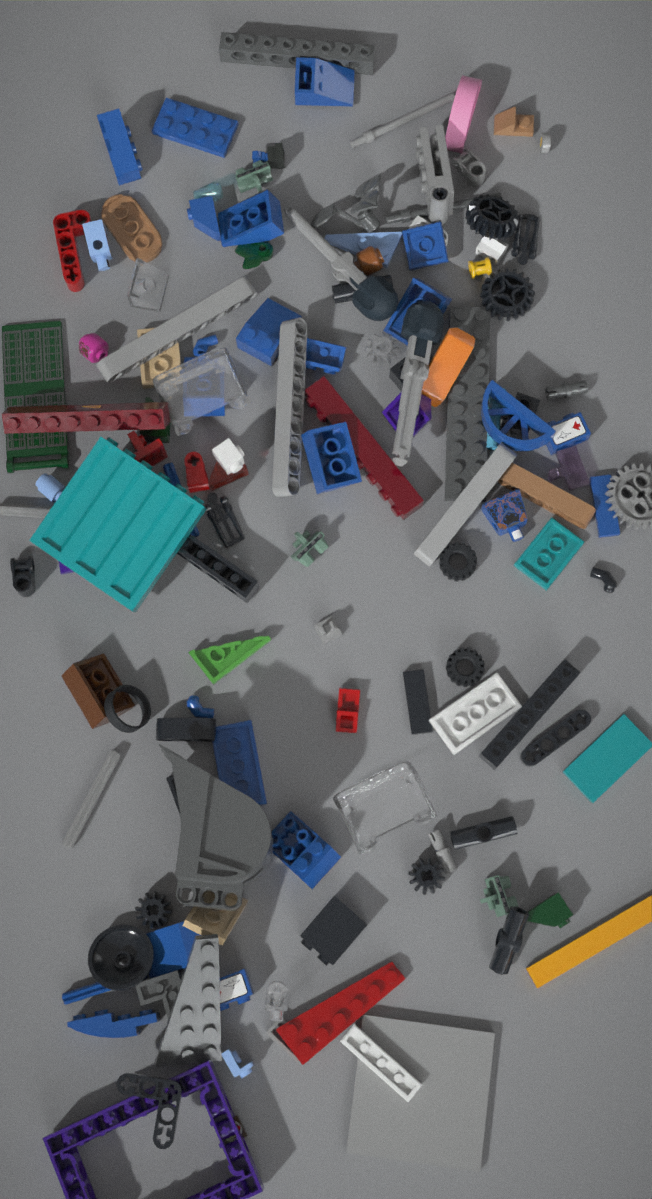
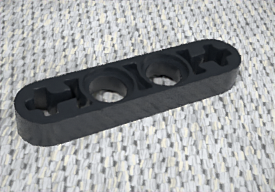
[520,710,591,767]

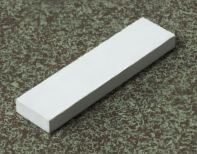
[340,1024,423,1102]

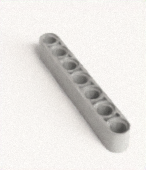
[413,442,517,567]

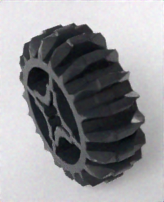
[465,194,519,241]
[480,267,535,322]

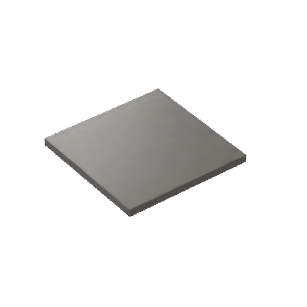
[346,1014,495,1172]

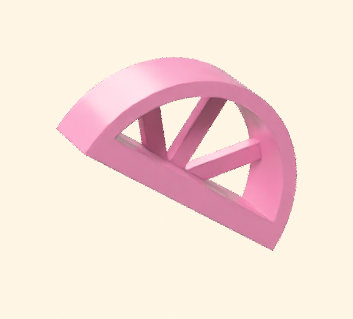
[445,75,482,153]

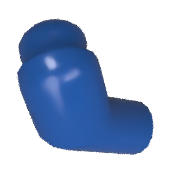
[193,334,218,358]
[187,695,215,719]

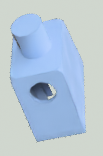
[82,219,113,271]

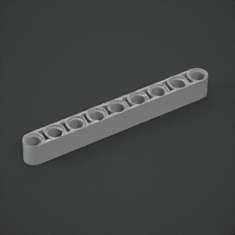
[96,276,258,383]
[272,317,307,497]

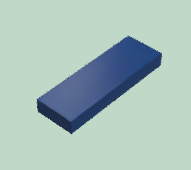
[589,474,620,538]

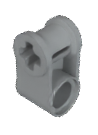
[451,147,486,187]

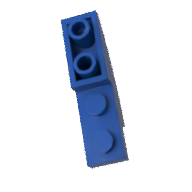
[67,1009,160,1038]

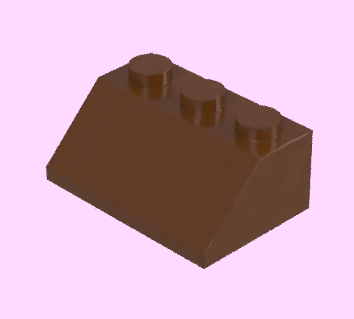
[61,653,135,729]

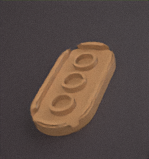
[101,194,162,263]

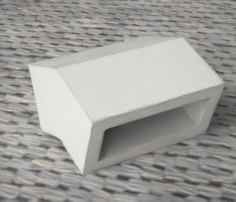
[475,237,509,265]

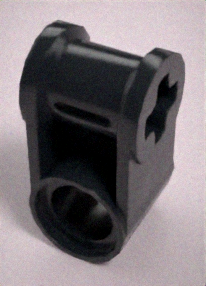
[10,555,36,597]

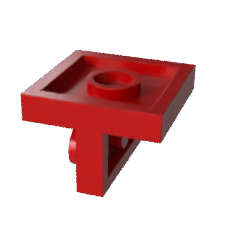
[127,430,168,467]

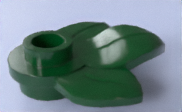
[235,242,274,269]

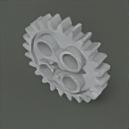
[605,463,652,530]

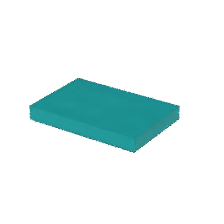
[513,517,584,591]

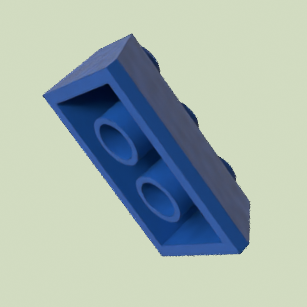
[301,422,362,494]

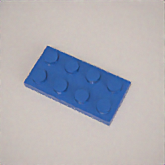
[152,97,238,158]

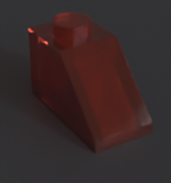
[208,461,249,491]

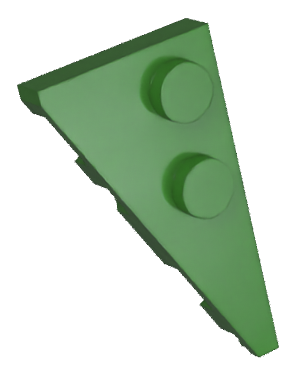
[188,636,271,685]

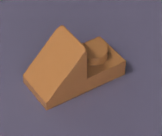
[494,107,534,137]

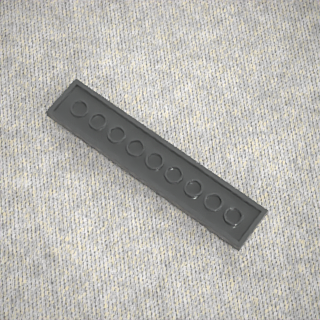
[444,306,490,502]

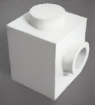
[212,438,245,475]

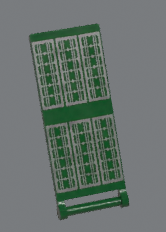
[2,321,69,474]

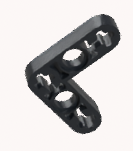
[116,1073,182,1149]

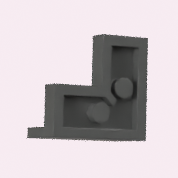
[136,970,182,1019]

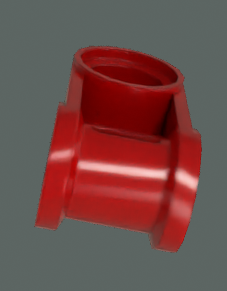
[184,452,210,493]

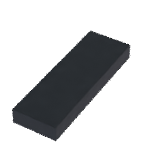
[403,669,433,735]

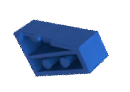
[97,108,143,185]

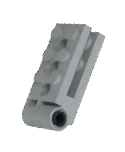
[415,125,454,224]

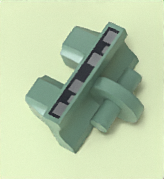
[235,160,273,193]
[290,530,329,567]
[480,875,518,917]

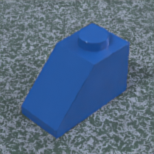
[187,196,221,241]

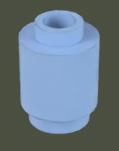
[35,473,65,503]

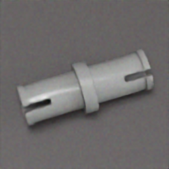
[427,829,458,874]

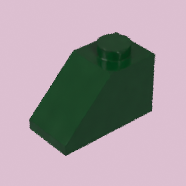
[527,892,573,928]

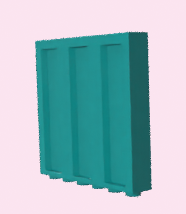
[29,437,207,613]

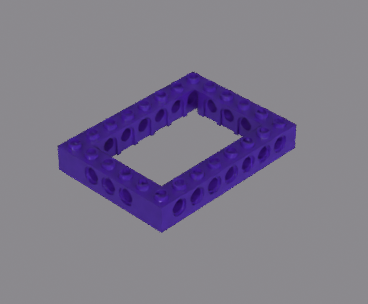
[42,1060,264,1199]

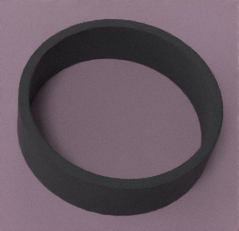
[104,685,151,733]

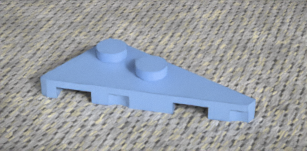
[324,232,403,268]

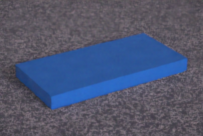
[212,720,267,805]

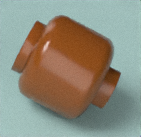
[354,246,385,276]

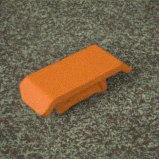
[422,328,475,407]

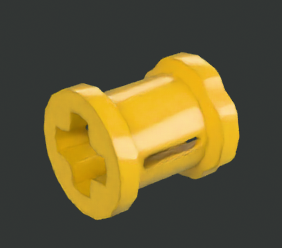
[468,257,492,279]

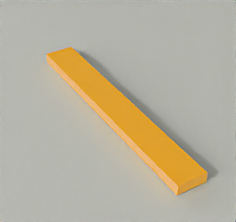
[525,895,652,988]

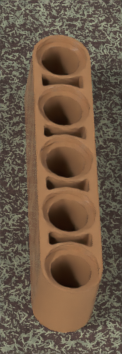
[498,463,596,529]

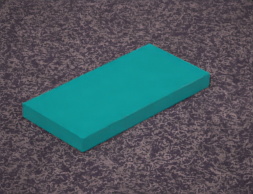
[562,714,652,804]

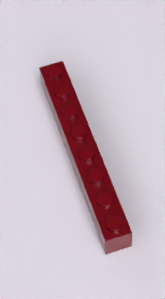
[304,376,424,520]
[2,402,170,434]

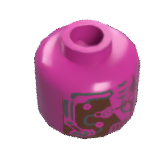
[79,333,109,363]

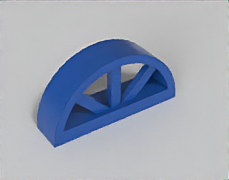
[481,380,556,451]

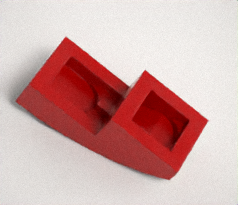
[336,688,360,733]

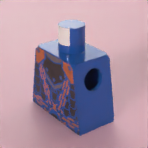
[481,489,527,542]

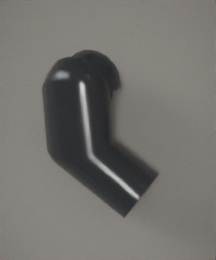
[590,567,617,593]

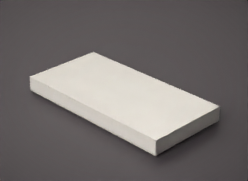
[429,673,522,755]

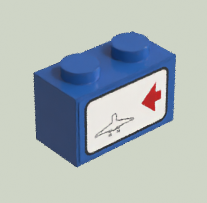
[546,412,591,455]
[220,968,254,1011]

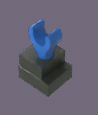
[252,143,285,169]

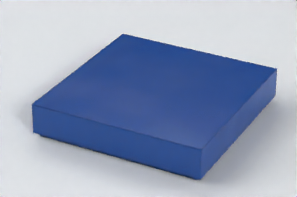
[402,222,449,271]

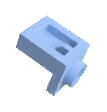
[221,1048,255,1079]

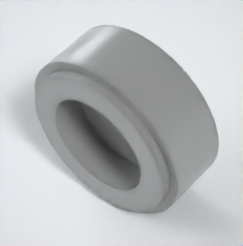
[539,133,551,153]

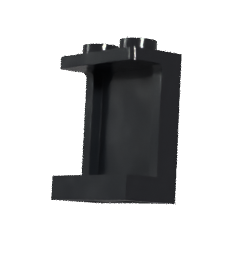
[300,895,367,966]

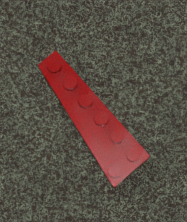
[276,961,406,1065]

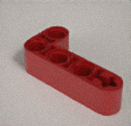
[53,210,92,292]

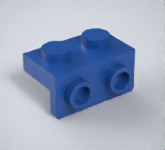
[306,338,347,374]

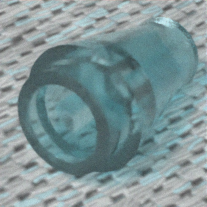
[193,182,223,201]

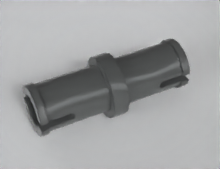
[545,380,588,400]

